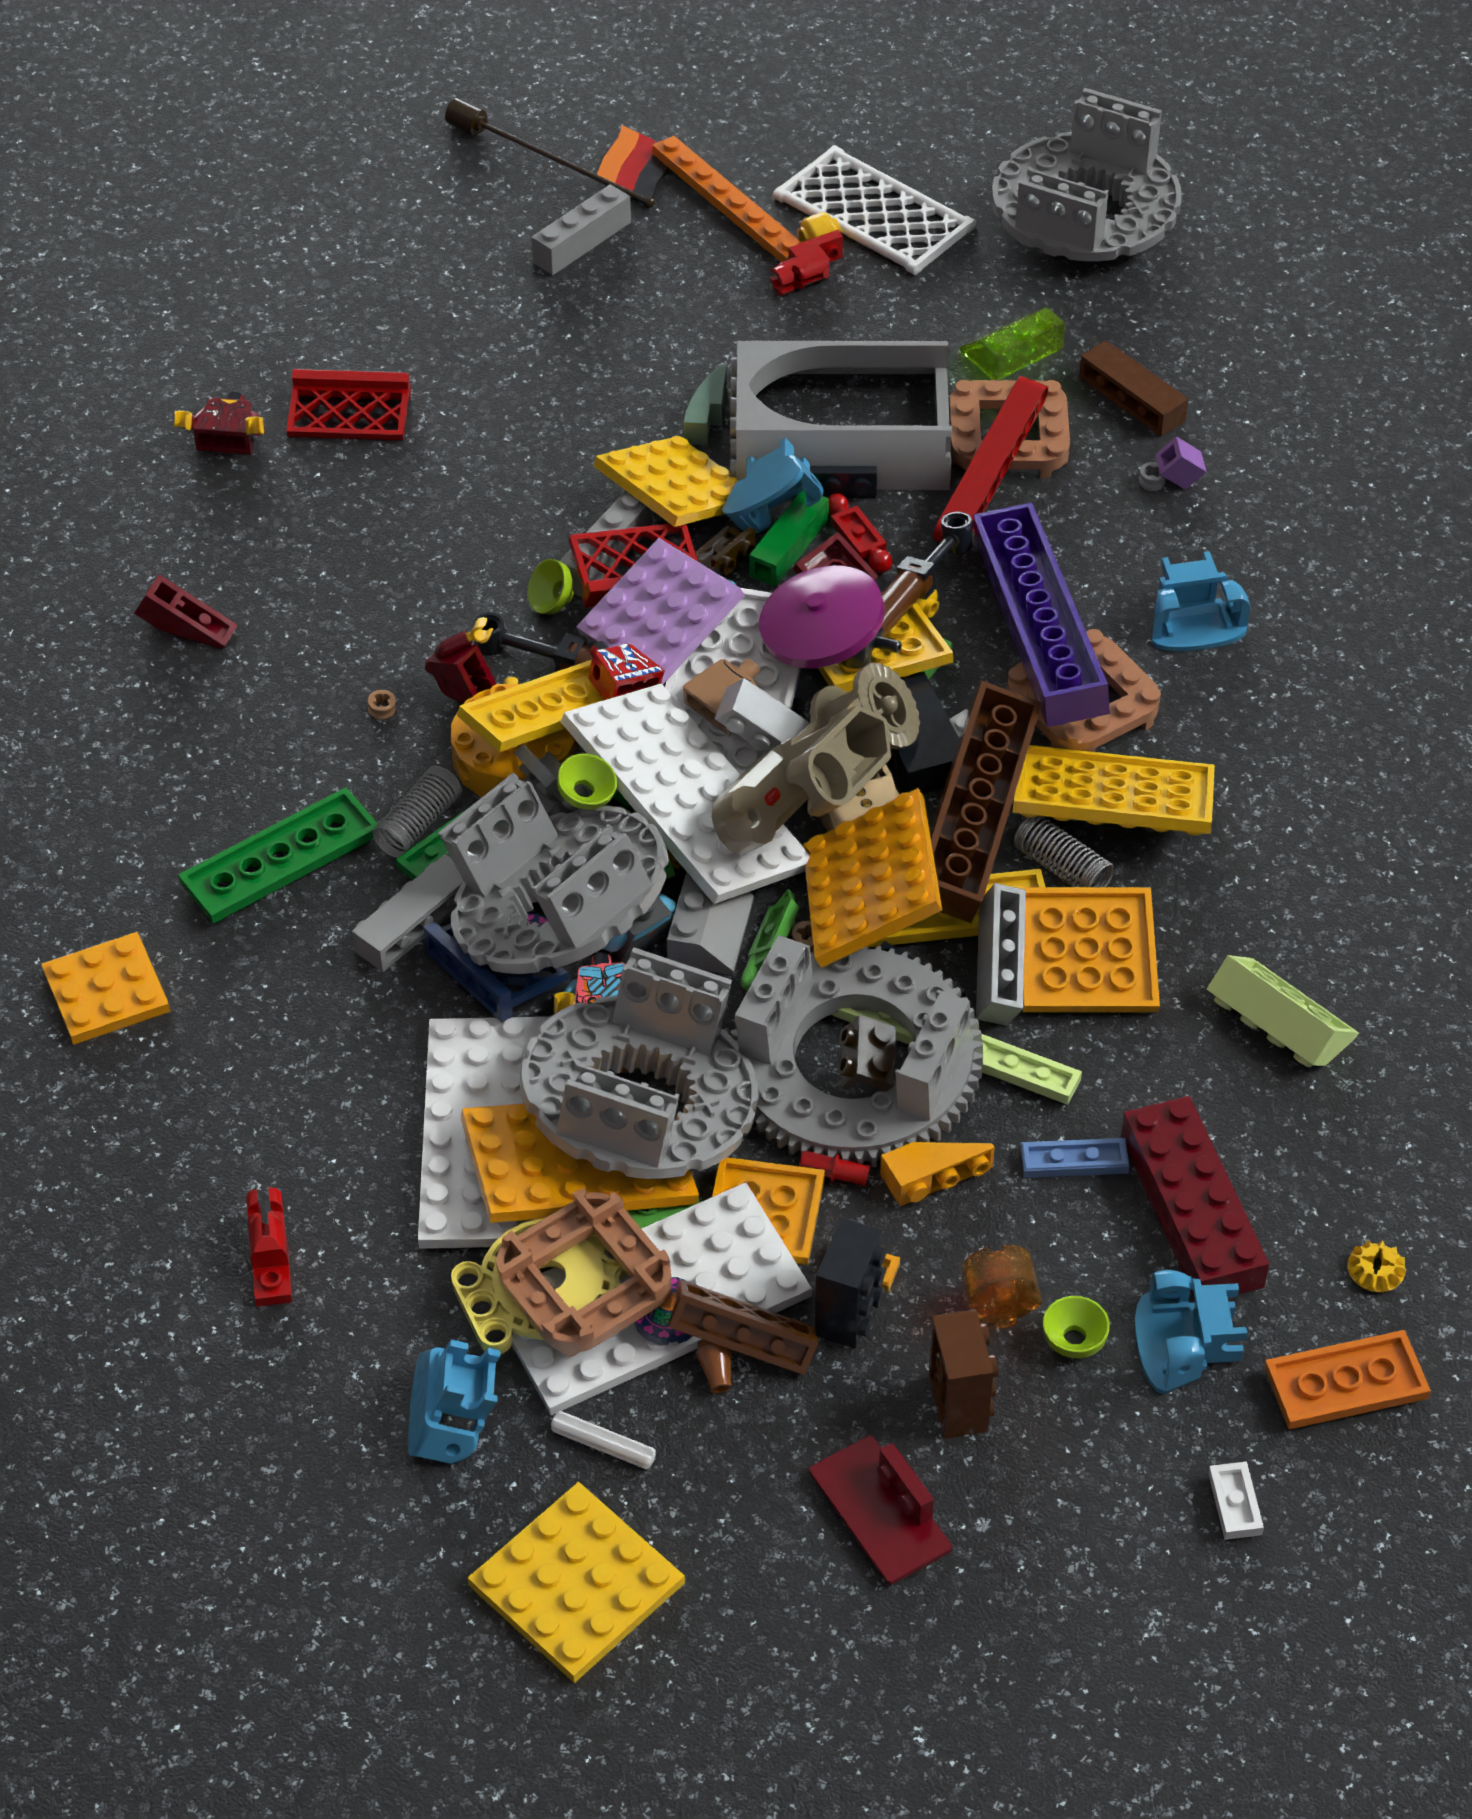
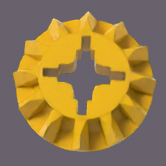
[1347,1240,1406,1292]

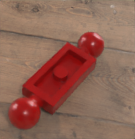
[828,493,893,574]

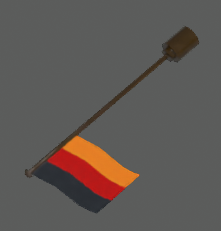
[445,98,669,208]

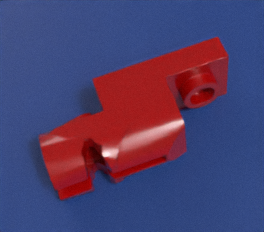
[770,230,843,296]
[246,1187,292,1307]

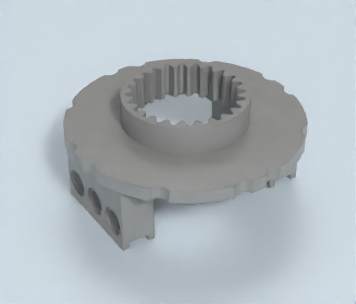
[992,88,1182,261]
[438,773,669,974]
[520,947,759,1179]

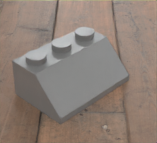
[667,872,754,975]

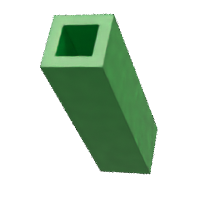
[749,491,829,587]

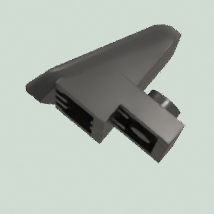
[514,744,593,816]

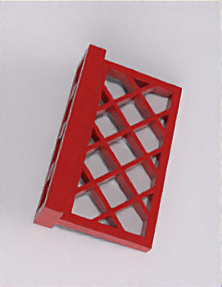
[286,369,412,440]
[568,523,698,608]

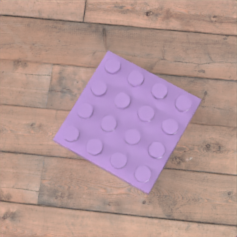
[576,538,745,685]

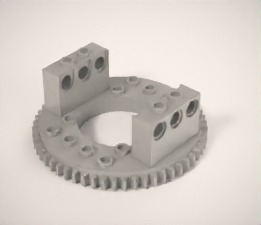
[730,935,983,1167]

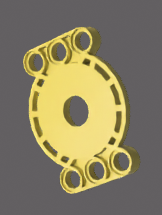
[451,1218,628,1354]

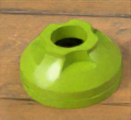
[528,559,574,615]
[557,753,617,810]
[1043,1296,1110,1358]

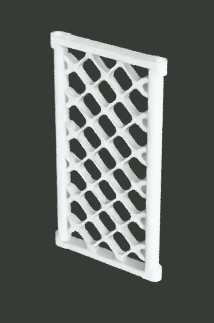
[772,145,977,275]

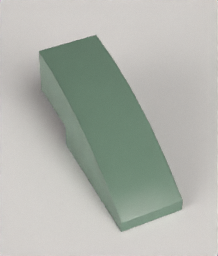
[684,364,727,445]

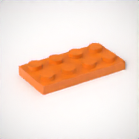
[1264,1330,1431,1429]

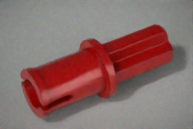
[799,1151,870,1187]

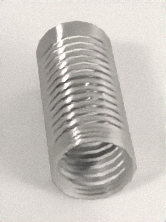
[373,766,462,858]
[1013,815,1114,887]

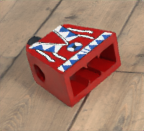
[588,641,665,700]

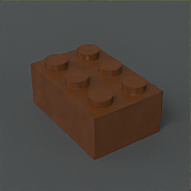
[928,1309,998,1439]

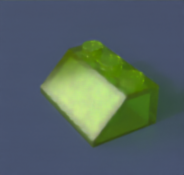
[960,307,1065,380]

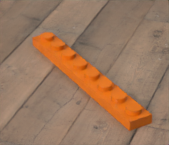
[652,136,802,262]

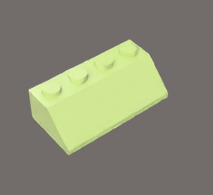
[1207,955,1359,1067]

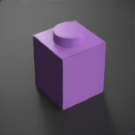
[1155,436,1207,490]

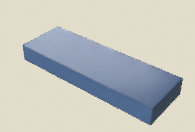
[1020,1138,1129,1178]

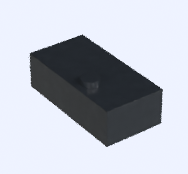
[889,671,959,794]

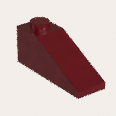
[134,574,238,649]

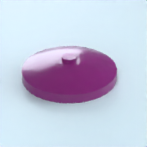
[759,565,885,668]

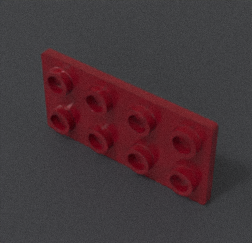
[809,1435,952,1585]

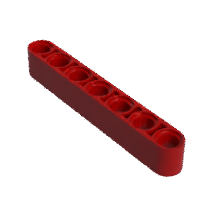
[933,376,1049,543]

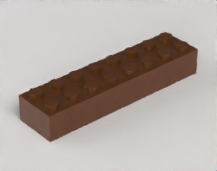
[930,680,1042,923]

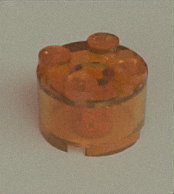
[962,1244,1042,1328]

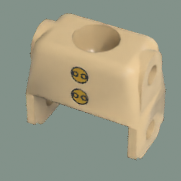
[817,764,899,832]

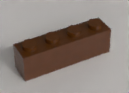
[1079,340,1189,436]

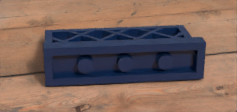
[424,922,568,1022]

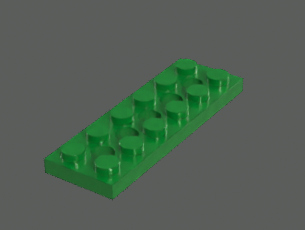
[178,787,381,924]

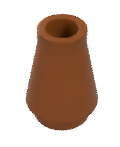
[696,1339,732,1394]

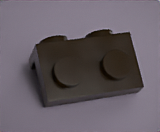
[695,525,756,577]
[838,1014,896,1091]

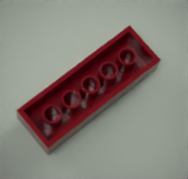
[1121,1096,1269,1299]

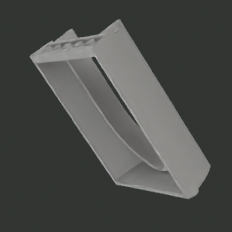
[730,341,952,490]

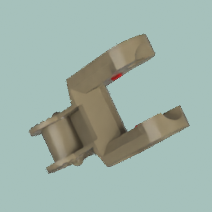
[711,663,920,855]

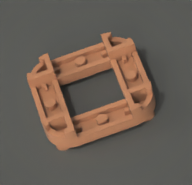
[949,380,1070,478]
[1007,629,1161,752]
[496,1189,672,1357]

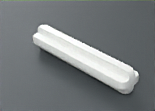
[551,1411,656,1469]

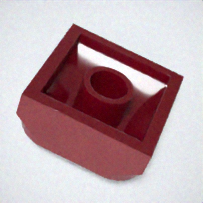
[793,532,879,581]

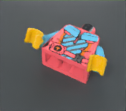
[554,953,626,1013]

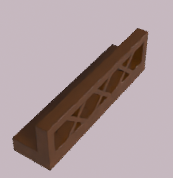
[668,1279,819,1375]

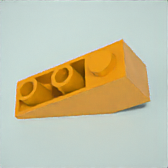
[880,1142,995,1206]

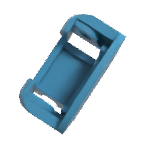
[722,438,823,533]
[1151,551,1251,652]
[1134,1270,1247,1395]
[408,1340,500,1464]

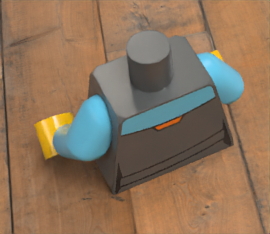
[602,892,677,963]

